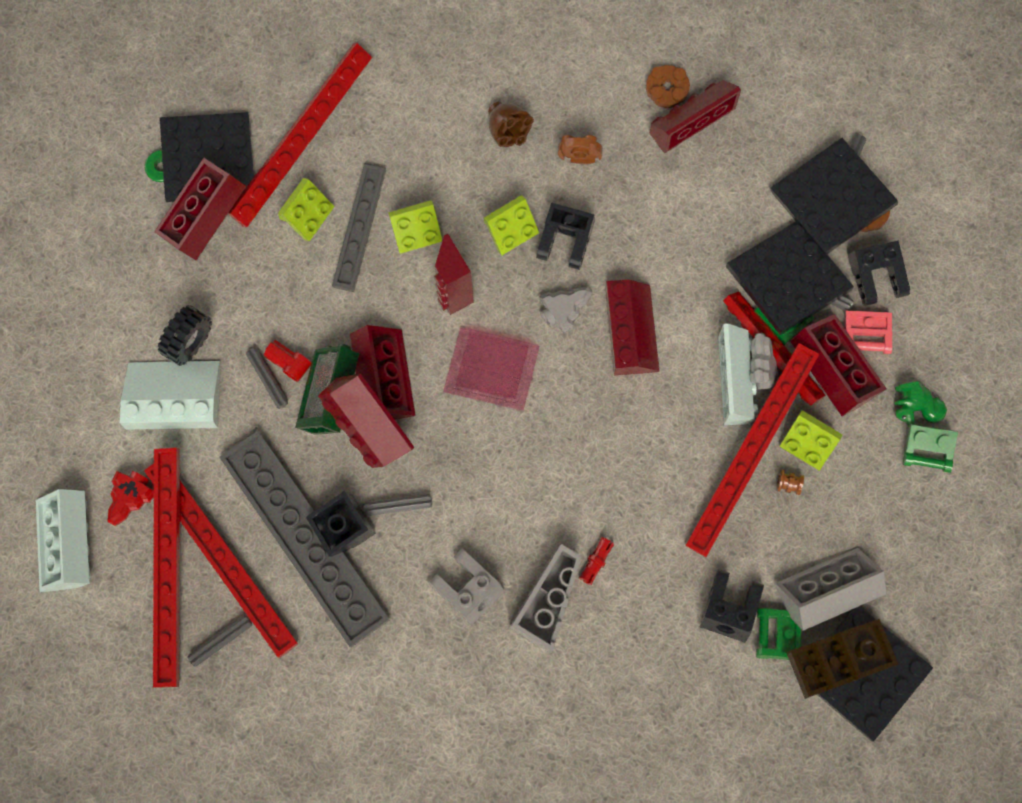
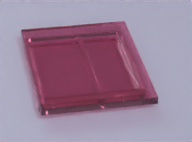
[443,328,540,411]

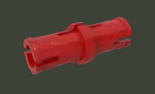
[579,537,614,586]

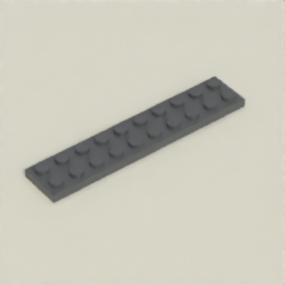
[219,431,390,648]

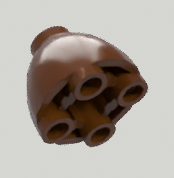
[488,102,534,147]

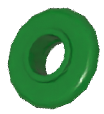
[144,150,164,183]

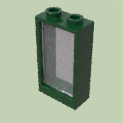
[295,344,360,435]

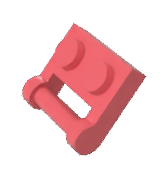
[844,311,892,354]

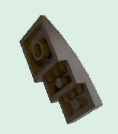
[786,619,899,699]

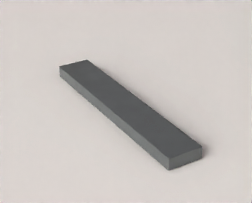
[332,163,386,292]

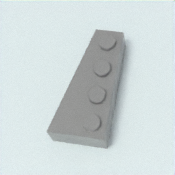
[509,544,582,653]

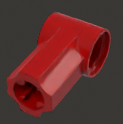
[263,340,311,382]

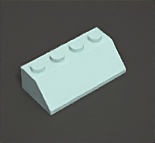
[718,324,758,425]
[36,489,91,592]

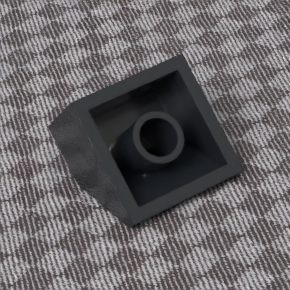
[306,491,376,557]

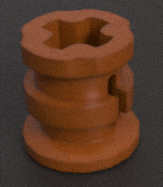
[776,469,804,495]

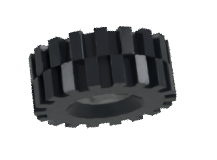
[158,305,212,366]

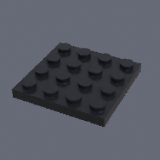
[159,112,254,202]
[770,138,898,255]
[726,221,854,335]
[817,606,933,742]

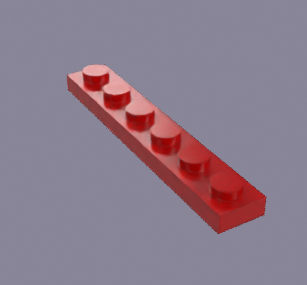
[723,291,826,406]

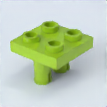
[278,178,335,242]
[484,195,539,256]
[388,200,442,254]
[779,411,843,471]

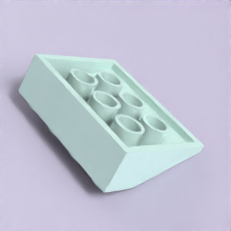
[120,361,220,430]

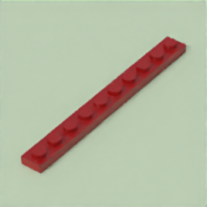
[228,43,372,228]
[685,343,819,558]
[153,447,180,688]
[144,464,298,658]

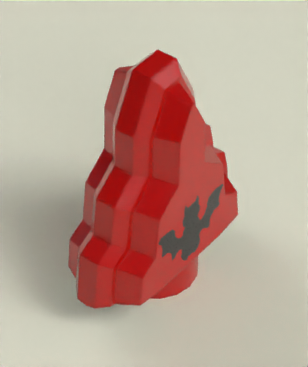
[107,471,154,527]

